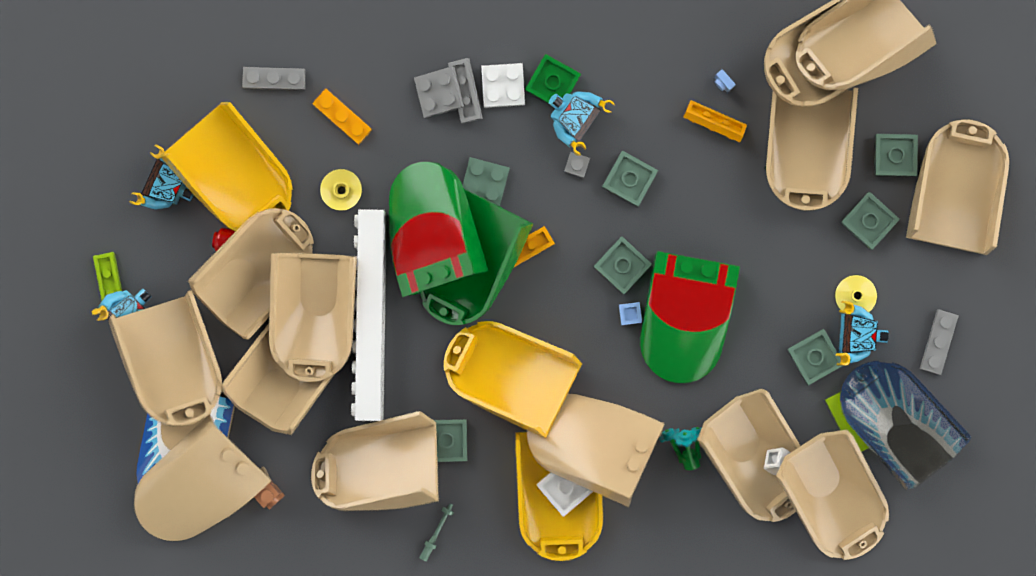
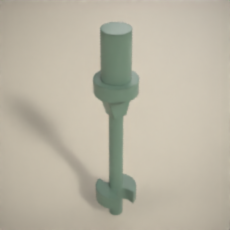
[419,503,454,562]

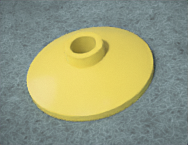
[320,169,362,211]
[835,275,877,312]

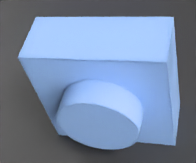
[714,69,736,93]
[619,302,642,325]

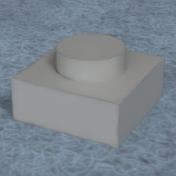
[564,152,590,178]

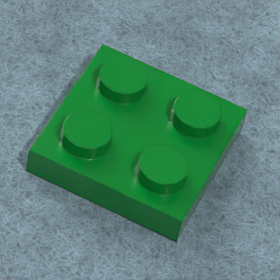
[525,54,581,104]

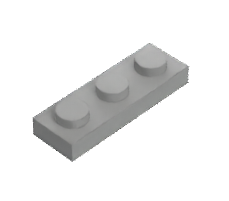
[448,58,483,124]
[242,67,306,90]
[920,309,959,375]

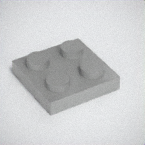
[414,66,464,118]

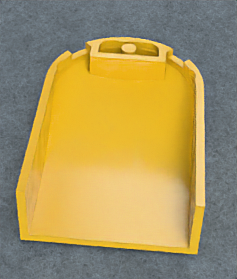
[160,102,293,232]
[444,321,582,438]
[515,432,603,561]

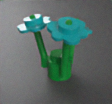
[659,427,702,470]

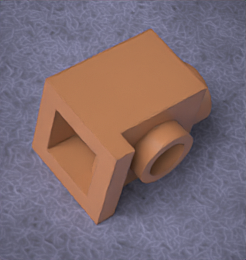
[254,480,285,510]

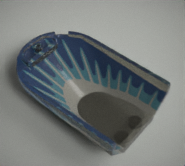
[840,361,971,490]

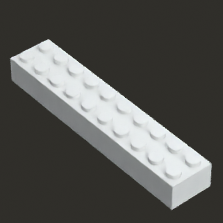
[351,210,387,421]

